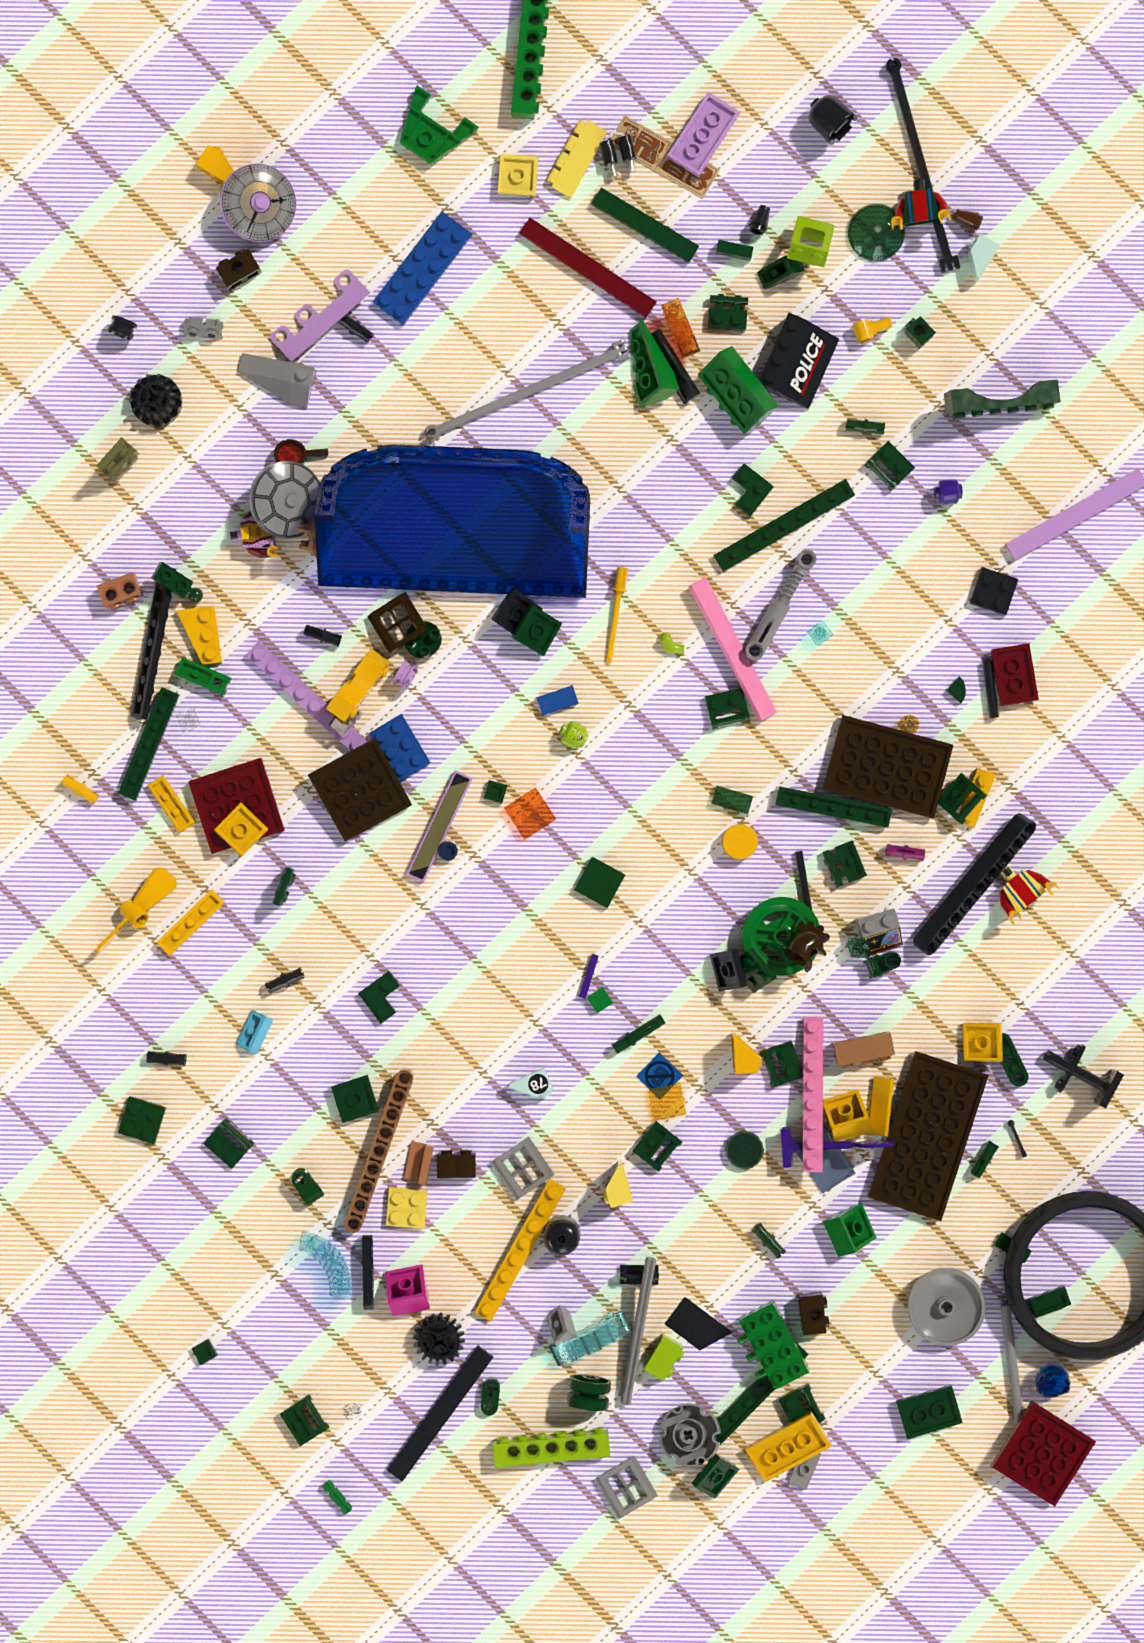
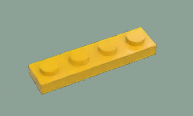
[156,889,226,956]

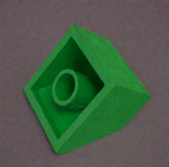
[823,1203,877,1257]

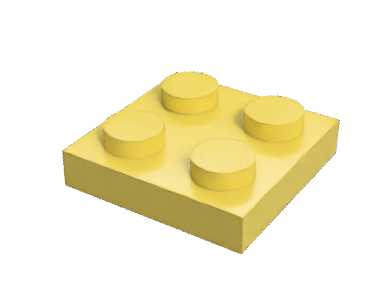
[498,154,539,197]
[386,1187,428,1229]

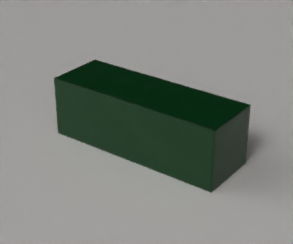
[716,240,754,261]

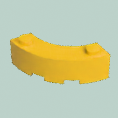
[326,649,390,722]

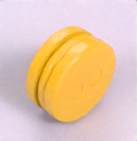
[722,824,758,860]

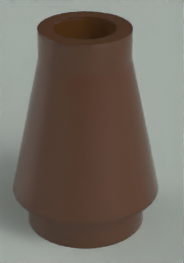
[953,209,983,231]

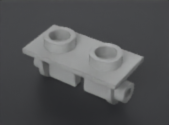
[183,317,223,339]

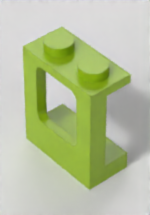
[787,216,835,268]

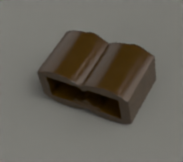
[437,1149,476,1178]

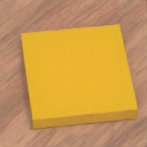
[214,803,269,857]
[963,1022,1003,1062]

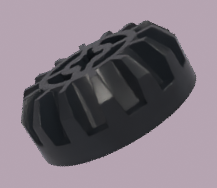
[129,373,183,427]

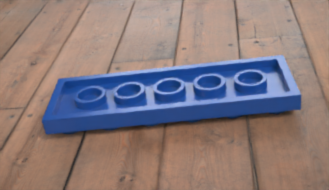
[373,211,473,326]

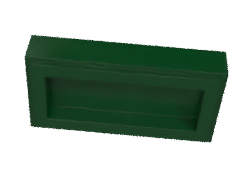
[1028,1285,1071,1318]

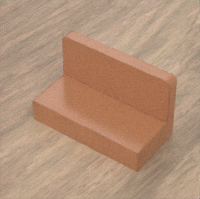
[404,1141,434,1185]

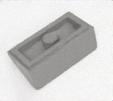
[547,1305,577,1345]

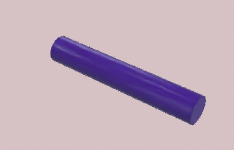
[578,954,599,999]

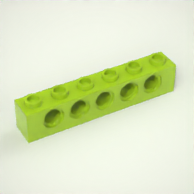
[493,1427,610,1468]

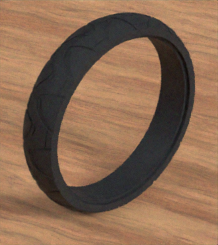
[1004,1191,1144,1360]

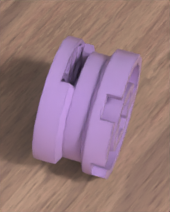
[392,660,418,691]

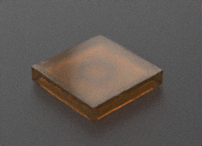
[504,787,556,840]

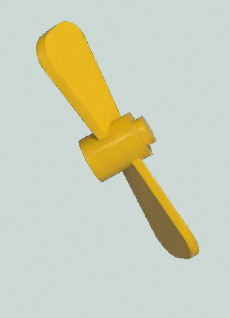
[94,867,177,954]

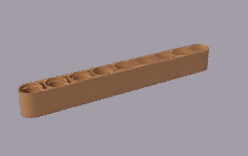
[344,1068,414,1233]

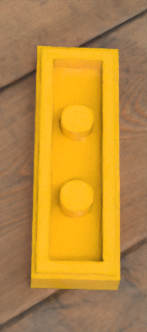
[147,775,196,833]
[868,1076,894,1137]

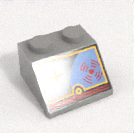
[856,908,903,956]

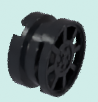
[107,315,138,340]

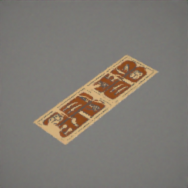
[610,115,720,199]

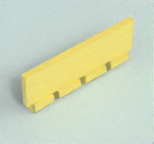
[547,120,608,198]

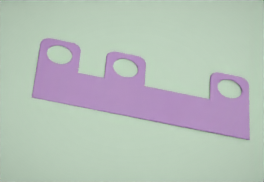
[270,269,371,362]

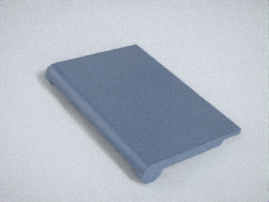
[797,1124,856,1194]

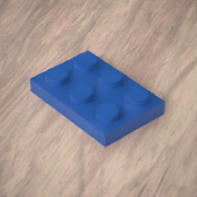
[369,714,431,782]

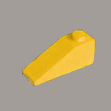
[196,145,234,184]

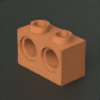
[96,572,144,610]

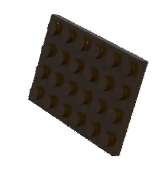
[822,715,954,819]

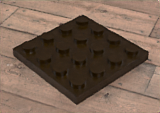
[308,738,412,842]

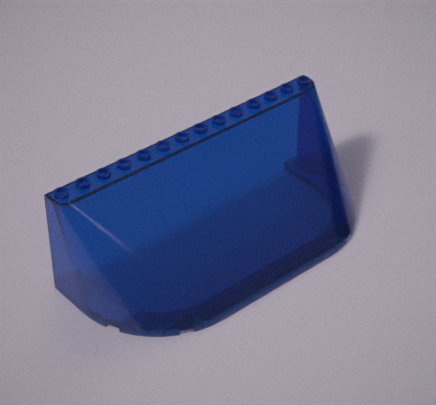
[314,444,590,598]

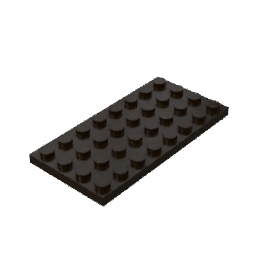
[867,1051,989,1221]

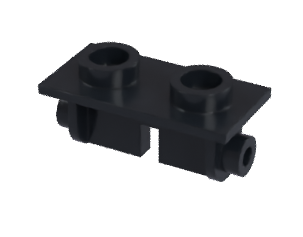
[620,1265,659,1285]

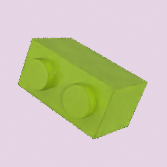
[643,1333,684,1382]

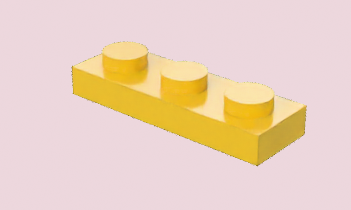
[957,768,996,828]

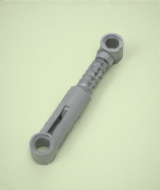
[744,549,817,662]

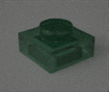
[846,938,871,959]

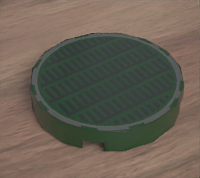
[725,1130,764,1169]

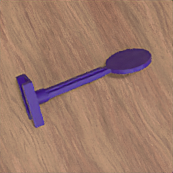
[781,1127,895,1168]

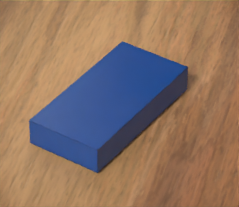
[536,685,579,716]

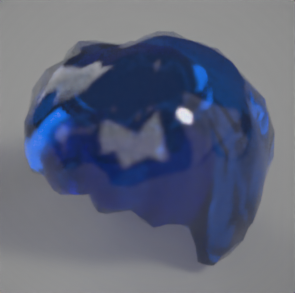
[1035,1364,1071,1398]

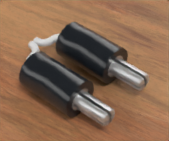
[599,130,637,178]

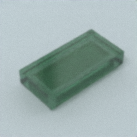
[711,785,753,815]

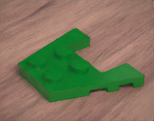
[400,85,479,166]

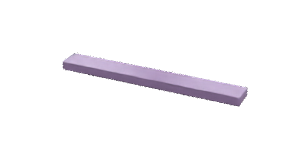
[1005,468,1144,561]

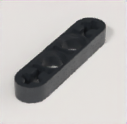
[362,1235,374,1310]

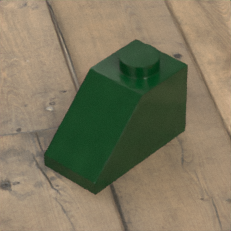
[757,255,805,289]

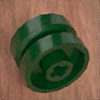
[566,1374,611,1411]

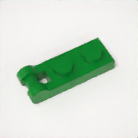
[175,657,232,696]

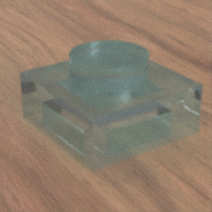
[807,620,834,647]

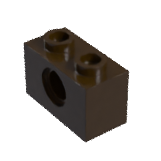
[215,248,262,291]
[798,1292,829,1335]

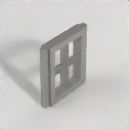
[491,1136,555,1201]
[595,1455,658,1519]

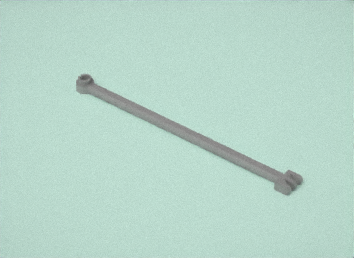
[424,339,632,441]

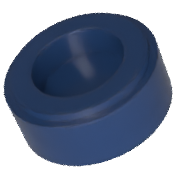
[438,841,458,861]

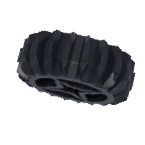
[413,1312,465,1366]

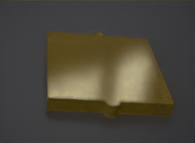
[648,1083,686,1121]

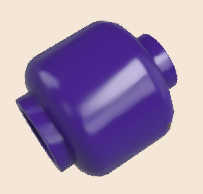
[934,479,963,505]

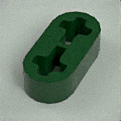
[481,1377,500,1416]

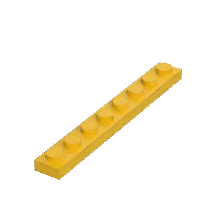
[474,1178,566,1322]

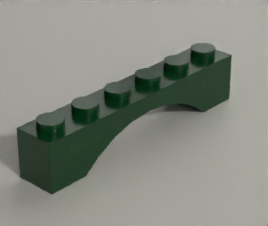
[944,379,1061,419]

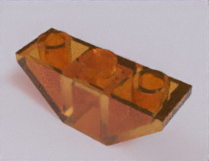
[661,298,701,359]

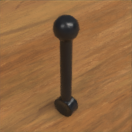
[1007,1120,1027,1158]

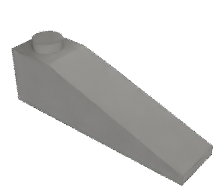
[238,353,316,409]

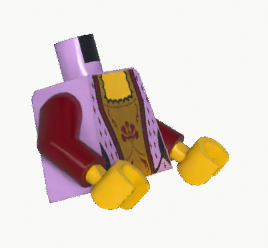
[230,511,280,559]

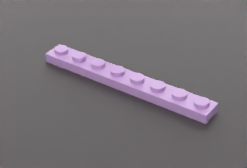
[246,641,367,751]

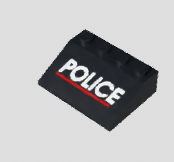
[759,312,839,409]

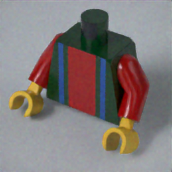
[891,179,951,230]

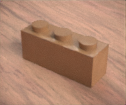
[832,1031,895,1069]

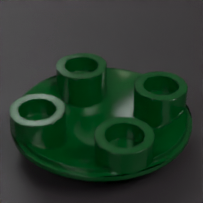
[405,621,442,658]

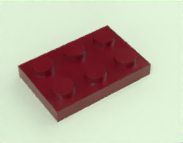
[990,643,1039,706]

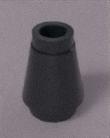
[749,205,770,235]

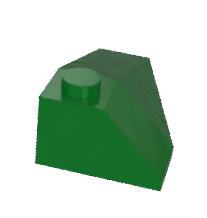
[629,321,679,407]

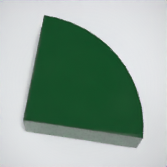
[947,676,966,703]

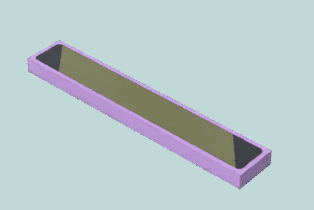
[407,770,473,882]

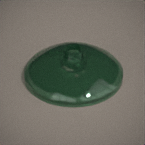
[847,204,905,261]

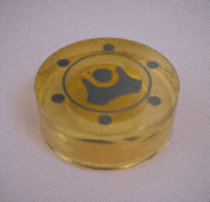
[899,715,919,733]

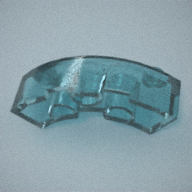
[298,1231,353,1299]
[548,1310,632,1366]

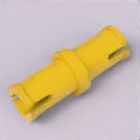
[61,774,100,805]

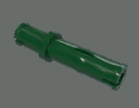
[612,1014,666,1054]

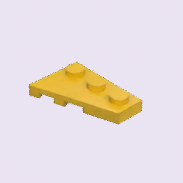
[176,605,222,665]

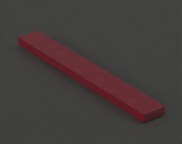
[519,218,657,318]

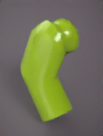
[660,632,685,654]

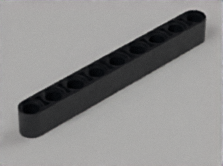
[913,813,1036,956]

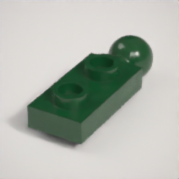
[151,562,203,603]

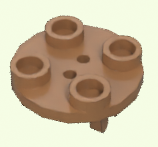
[298,518,323,557]

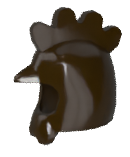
[785,921,830,973]

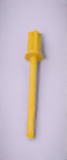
[606,567,628,663]

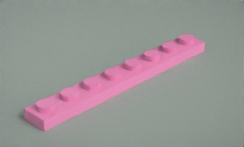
[803,1017,824,1172]

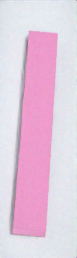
[688,578,777,722]

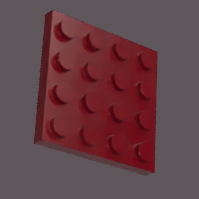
[188,758,285,854]
[990,1400,1096,1507]

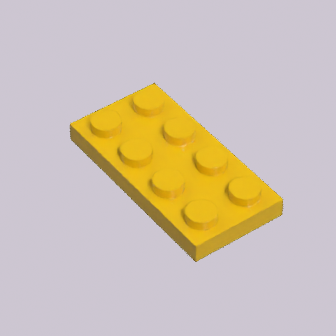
[745,1411,832,1482]

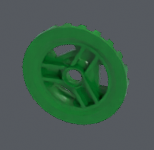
[742,897,820,976]

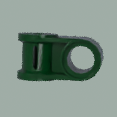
[863,951,901,979]
[292,1168,324,1206]

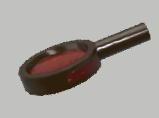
[274,439,328,465]

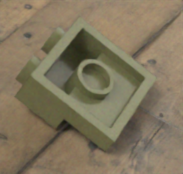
[96,437,140,482]

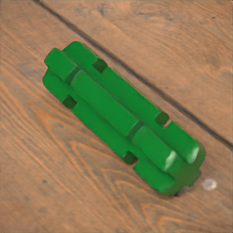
[322,1480,352,1515]

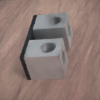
[329,710,363,736]

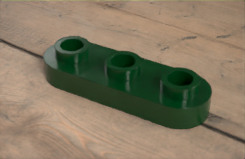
[1000,1032,1029,1087]

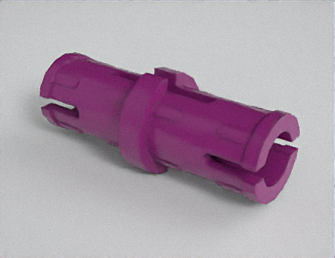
[885,844,925,861]

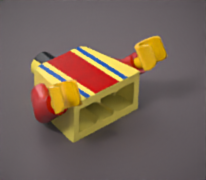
[999,866,1059,925]

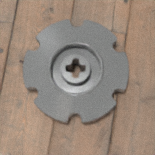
[659,1403,721,1467]

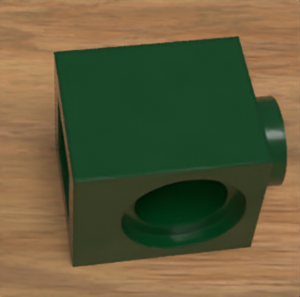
[904,316,936,349]

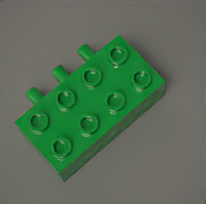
[697,346,779,434]
[736,1300,810,1390]

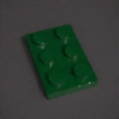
[896,1384,963,1439]

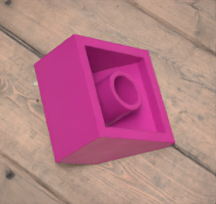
[385,1264,430,1316]

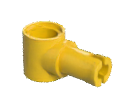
[852,316,892,344]

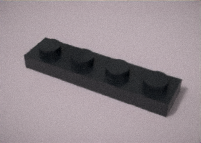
[652,329,700,404]

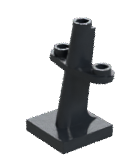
[1043,1044,1124,1109]

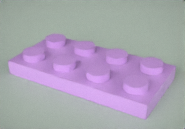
[667,92,740,178]

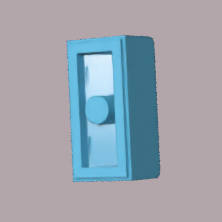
[236,1010,273,1054]

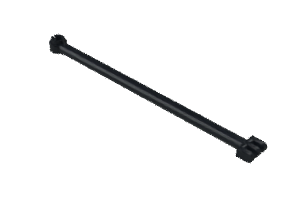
[886,58,960,273]

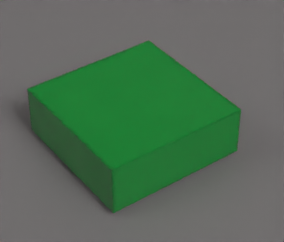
[587,987,613,1013]

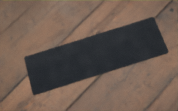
[665,1297,733,1351]

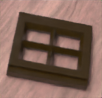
[367,592,429,654]

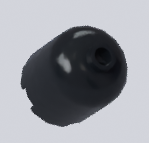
[808,95,857,145]
[543,1215,581,1256]

